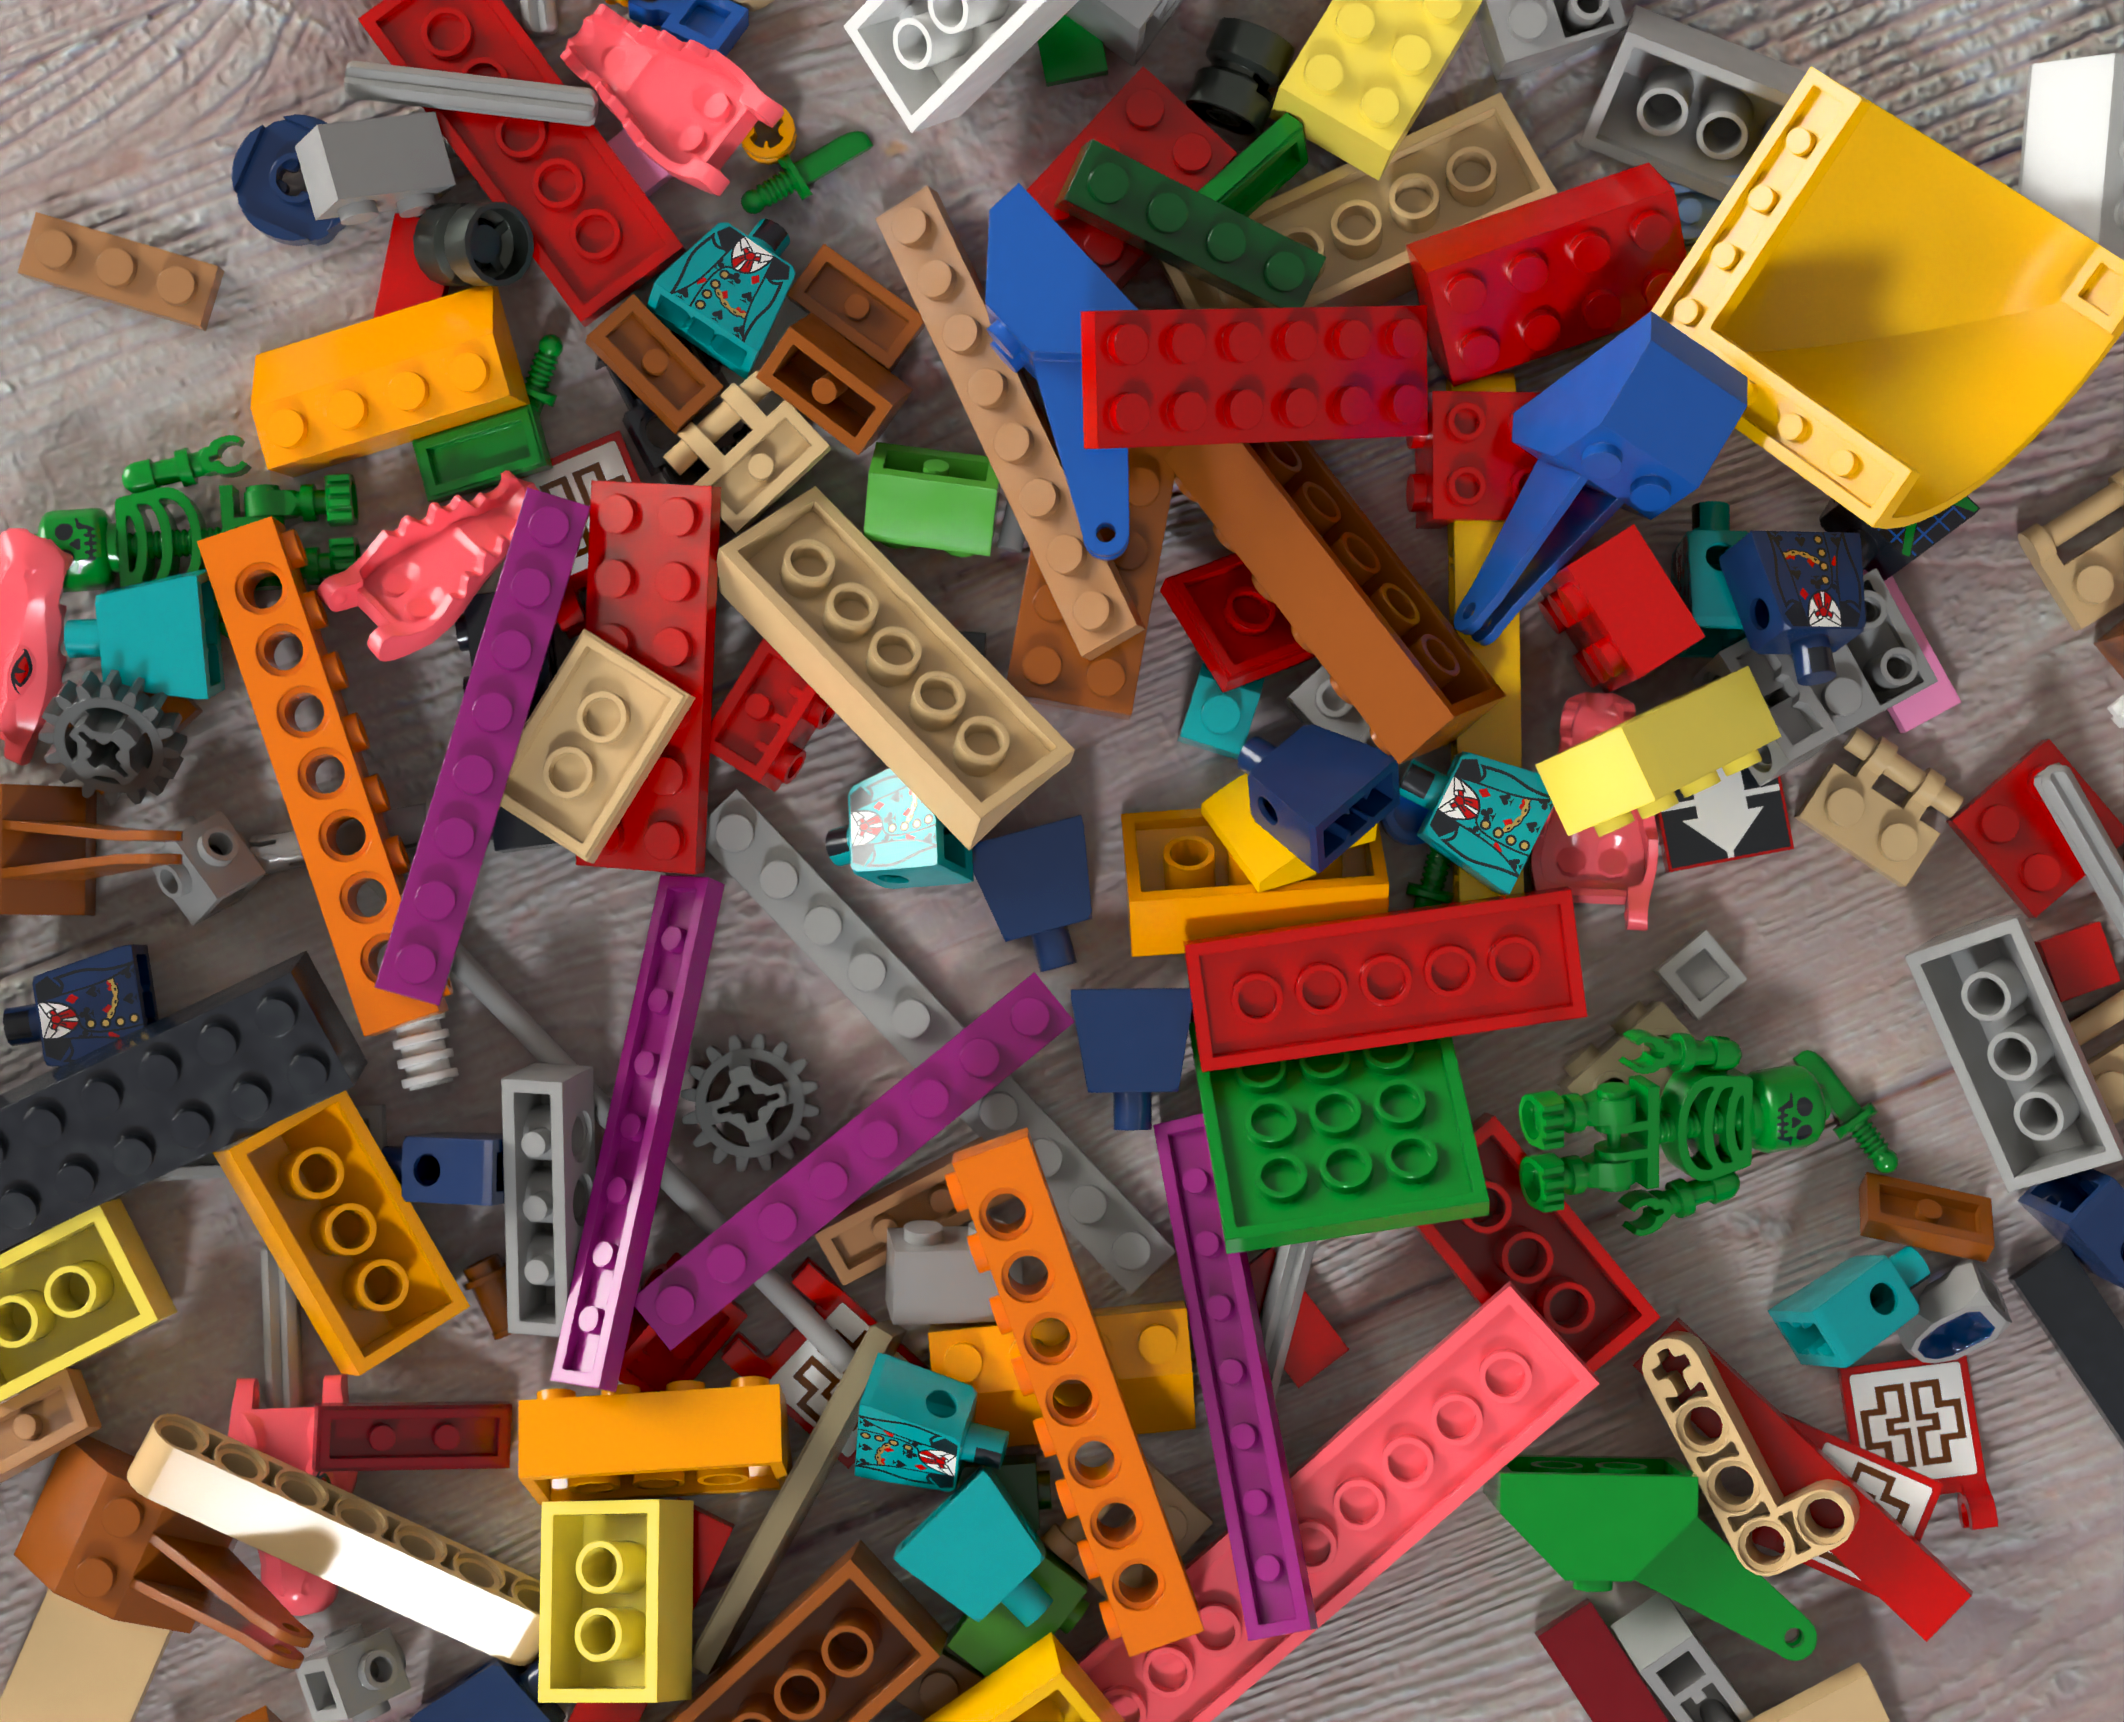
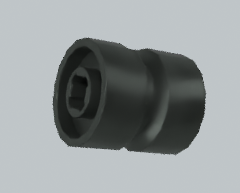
[1185,17,1295,137]
[413,202,534,286]

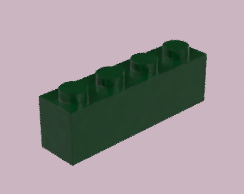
[1054,139,1326,308]

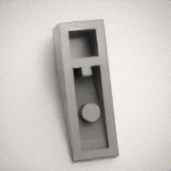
[1611,1592,1755,1722]

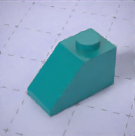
[1177,660,1266,760]

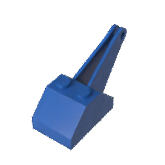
[985,183,1138,561]
[1454,311,1748,646]

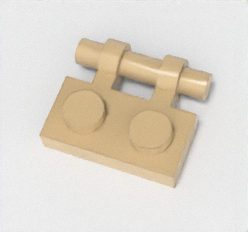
[663,370,831,536]
[1794,727,1964,887]

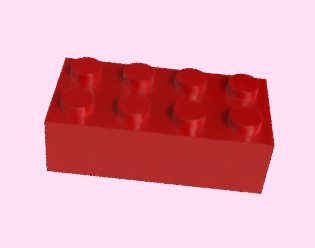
[1406,162,1687,387]
[1414,1112,1661,1372]

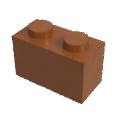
[756,312,913,455]

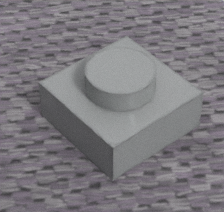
[1653,930,1747,1020]

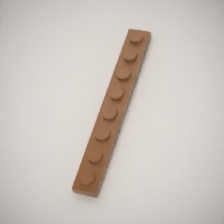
[875,185,1146,661]

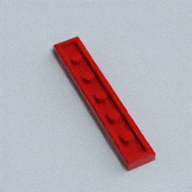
[1633,1317,1973,1642]

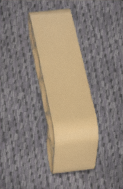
[1642,1331,1860,1577]

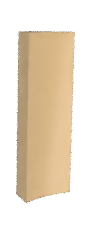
[1159,92,1558,309]
[716,486,1075,851]

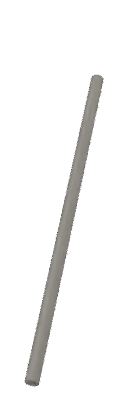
[366,880,856,1374]

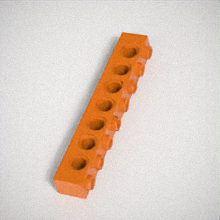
[197,516,453,1037]
[945,1127,1204,1657]

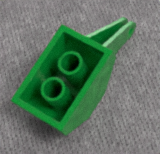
[1483,1455,1817,1661]

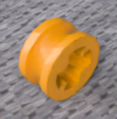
[741,107,797,165]

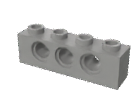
[501,1063,596,1337]

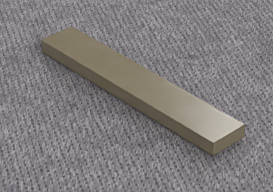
[692,1319,908,1676]

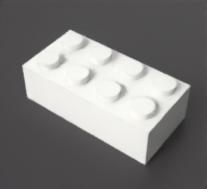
[844,0,1079,133]

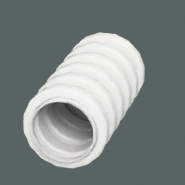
[392,1012,459,1091]

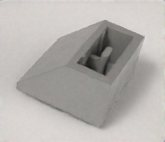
[1475,0,1628,83]
[1789,568,1938,736]

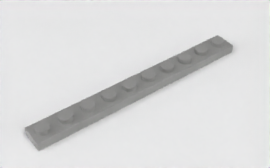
[706,789,1176,1295]

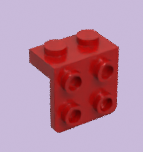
[1406,391,1541,529]

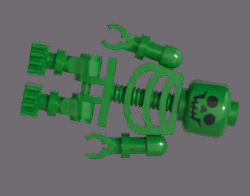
[34,435,361,639]
[1519,1029,1831,1236]

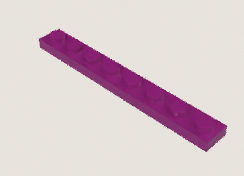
[374,487,590,1006]
[550,875,725,1392]
[635,972,1075,1351]
[1153,1113,1318,1641]

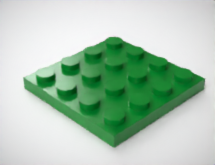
[1189,1022,1489,1254]

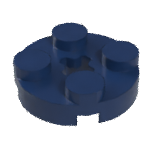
[231,114,347,246]

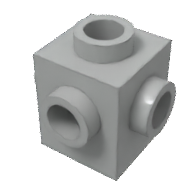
[151,811,266,926]
[295,1623,411,1722]

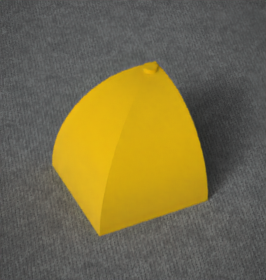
[1650,66,2124,529]

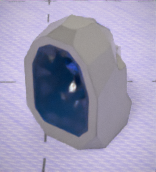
[1898,1259,2012,1364]

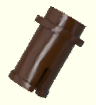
[462,1253,513,1340]

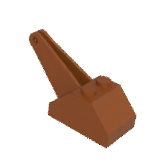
[0,784,183,916]
[14,1436,314,1669]

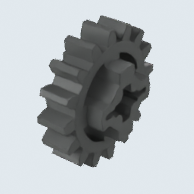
[38,670,187,806]
[681,1033,821,1173]

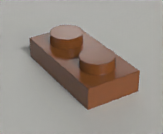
[787,244,925,372]
[585,294,724,435]
[1859,1172,1995,1262]

